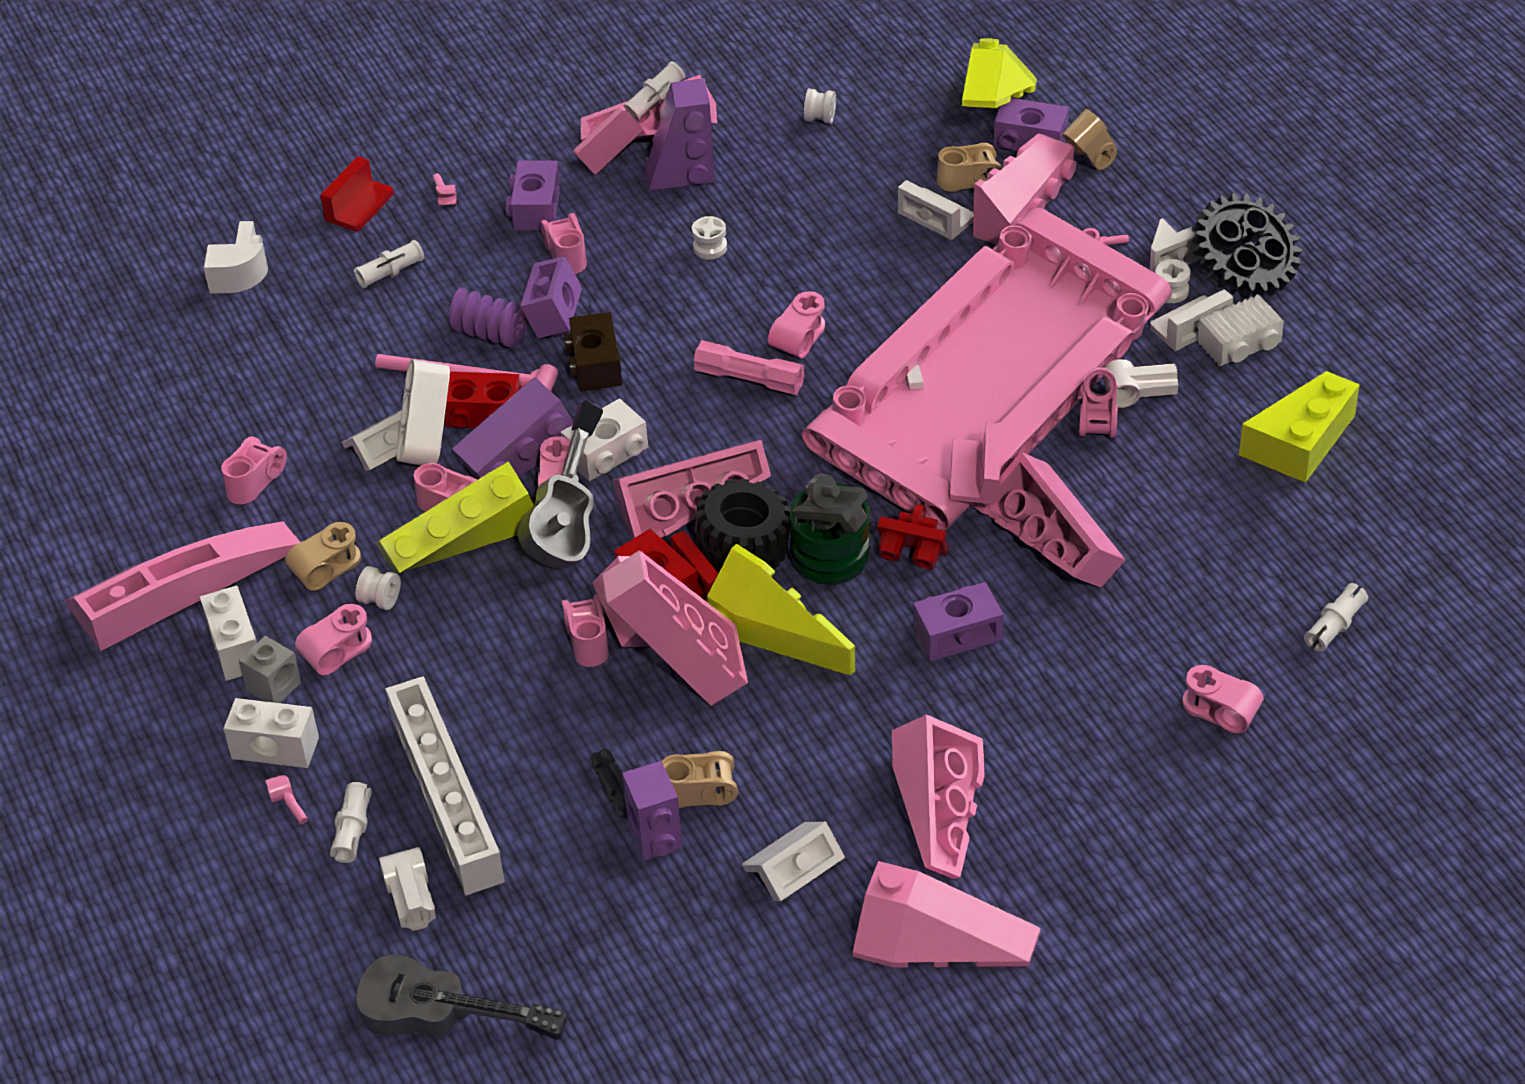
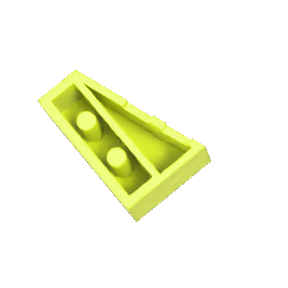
[1239,371,1360,483]

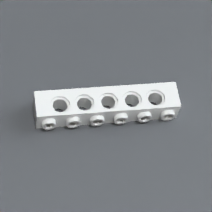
[385,676,505,896]

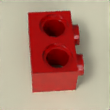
[444,371,521,428]

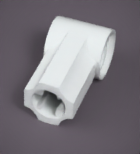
[1103,359,1178,408]
[379,847,436,931]

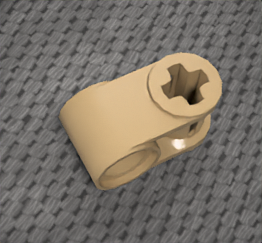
[1062,109,1117,170]
[937,143,1003,192]
[285,522,361,591]
[662,751,738,808]

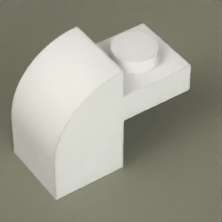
[204,221,268,293]

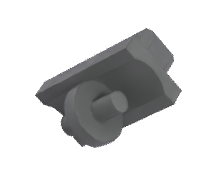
[793,474,868,532]

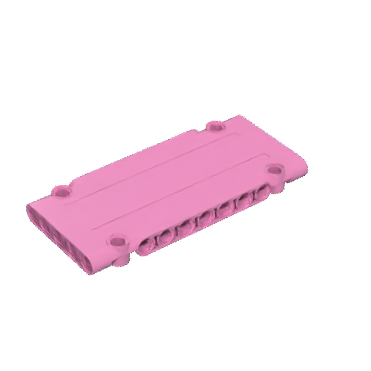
[802,208,1172,531]

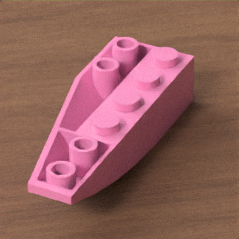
[65,521,300,651]

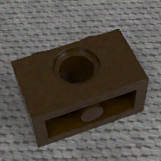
[564,312,623,392]

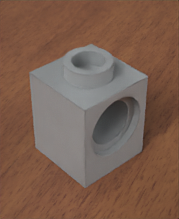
[239,636,301,703]

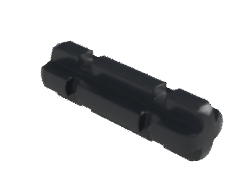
[591,749,627,818]

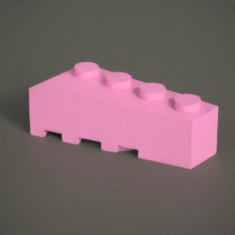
[602,550,748,706]

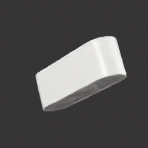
[396,359,450,466]

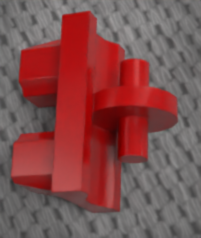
[877,504,949,570]

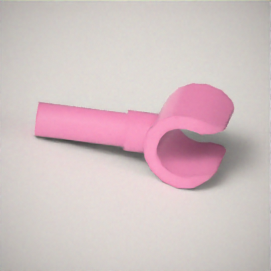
[433,173,457,206]
[1083,228,1129,246]
[266,775,308,824]

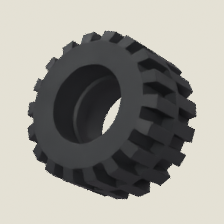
[694,479,791,573]

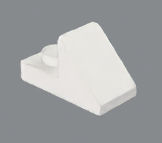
[1150,219,1203,273]

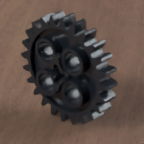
[1190,193,1302,299]

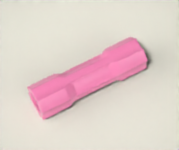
[693,340,805,395]

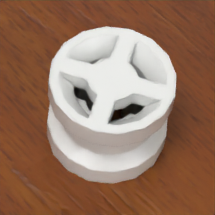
[804,89,836,124]
[692,216,727,260]
[1155,259,1190,303]
[355,566,401,610]

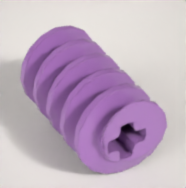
[450,287,529,348]

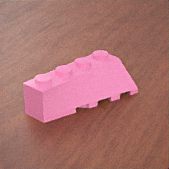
[973,133,1076,245]
[612,440,771,539]
[974,452,1126,587]

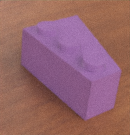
[644,78,715,191]
[452,377,574,479]

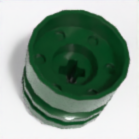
[790,483,870,585]

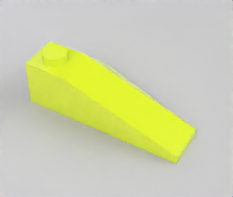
[962,38,1037,108]
[707,544,855,676]

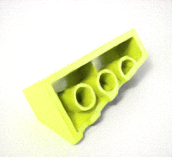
[375,461,533,574]

